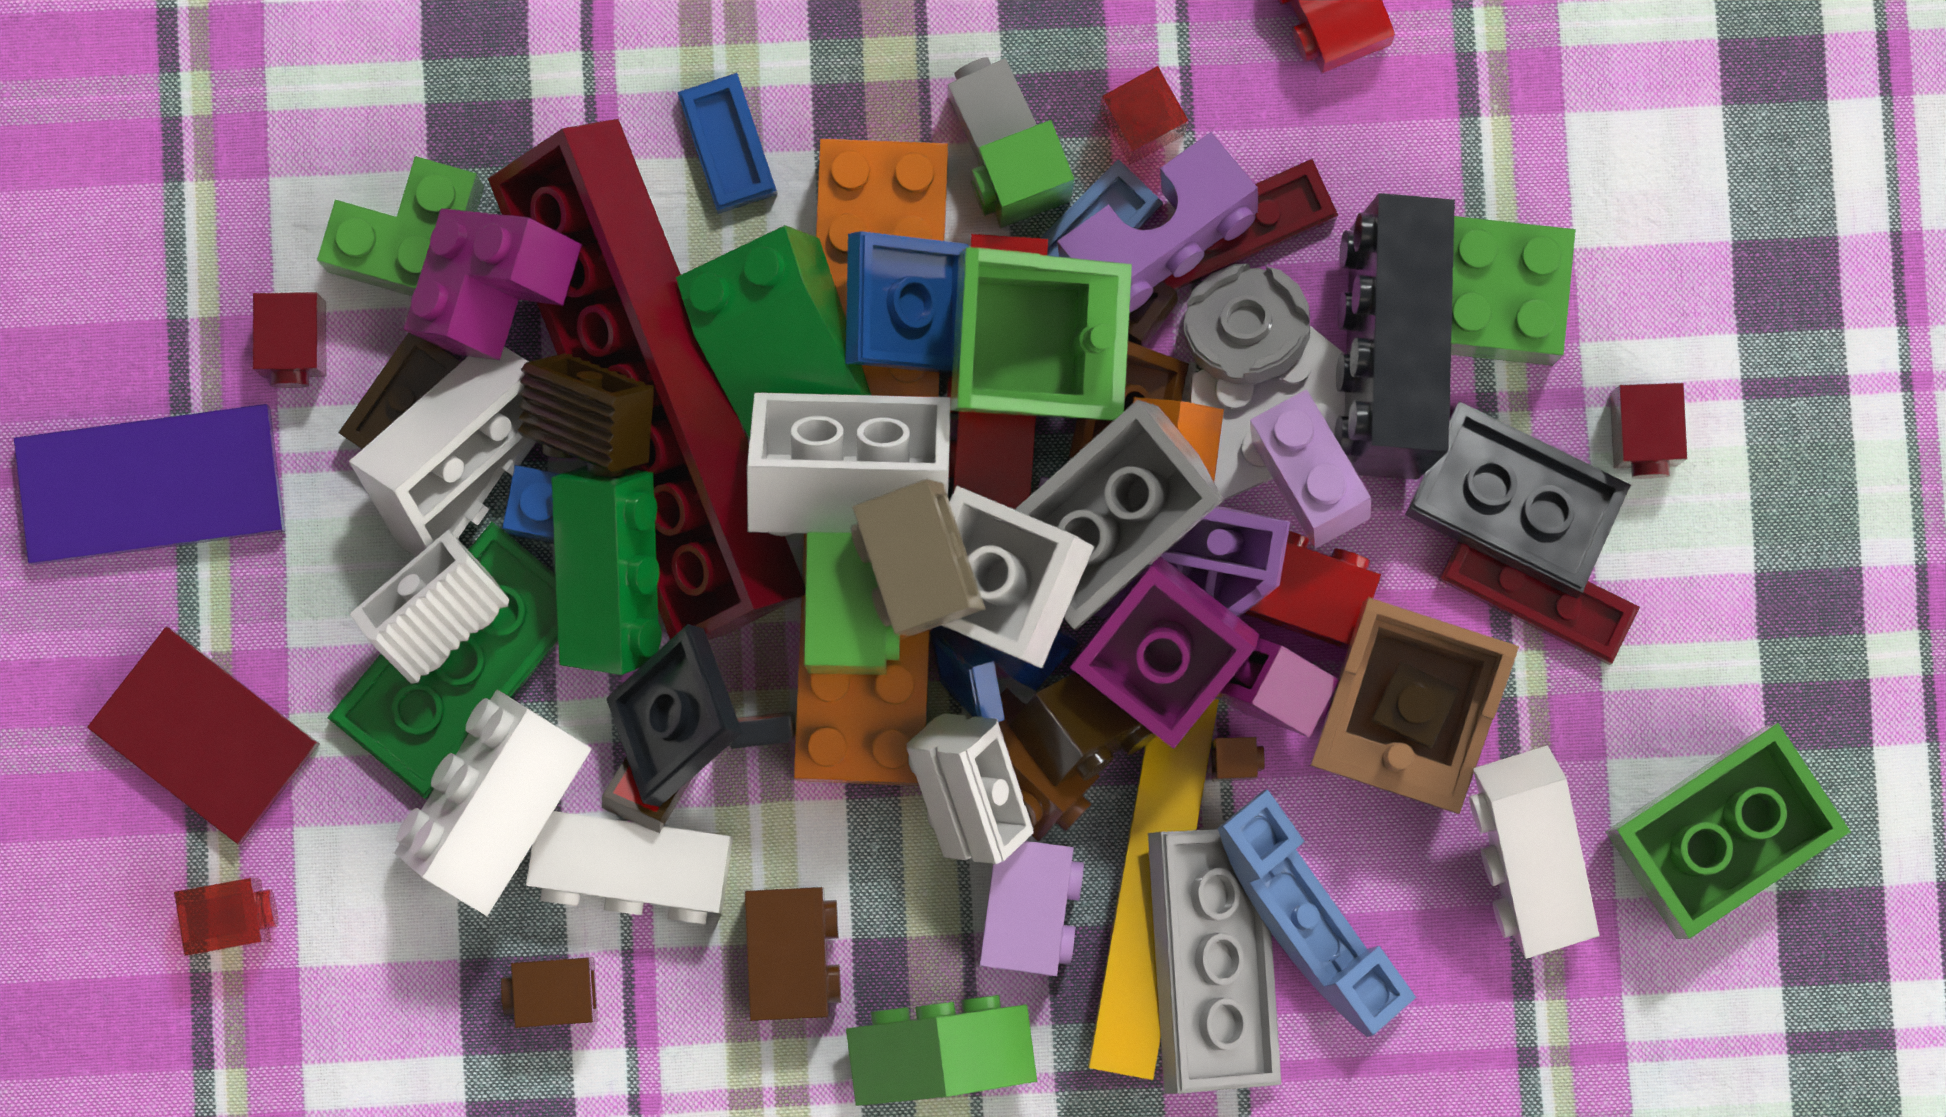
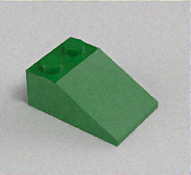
[676,225,872,439]

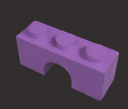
[1057,132,1258,313]

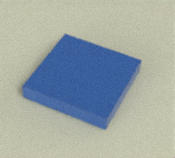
[846,231,969,374]

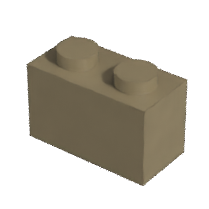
[851,479,985,636]

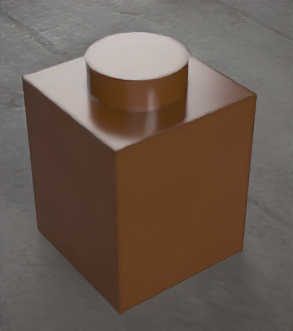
[501,957,598,1028]

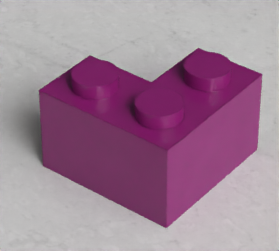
[403,208,582,361]

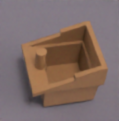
[1310,597,1519,814]

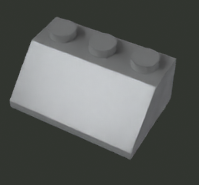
[1015,400,1223,630]

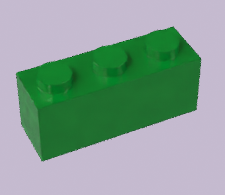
[552,465,662,675]

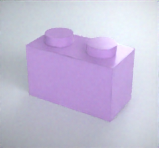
[1250,389,1371,549]
[979,841,1084,976]

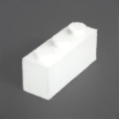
[1469,745,1600,959]
[526,811,733,924]

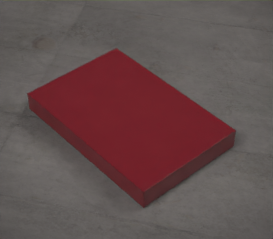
[87,626,320,845]

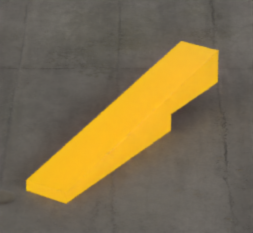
[1087,699,1219,1080]

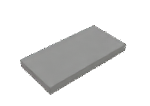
[1148,829,1281,1094]

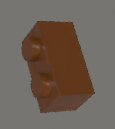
[1211,737,1265,782]

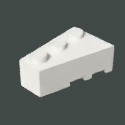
[349,347,536,557]

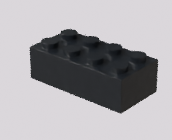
[1334,193,1455,480]

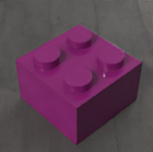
[1070,556,1260,749]

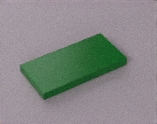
[327,522,558,800]

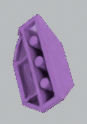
[1039,477,1290,618]

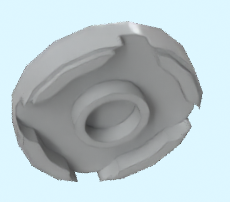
[1184,264,1310,384]

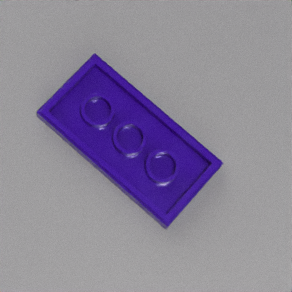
[14,404,286,565]

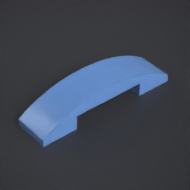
[1218,789,1416,1037]

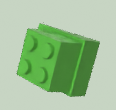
[951,247,1132,421]

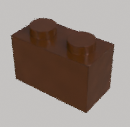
[745,887,841,1021]

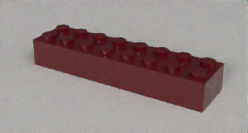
[487,119,806,640]

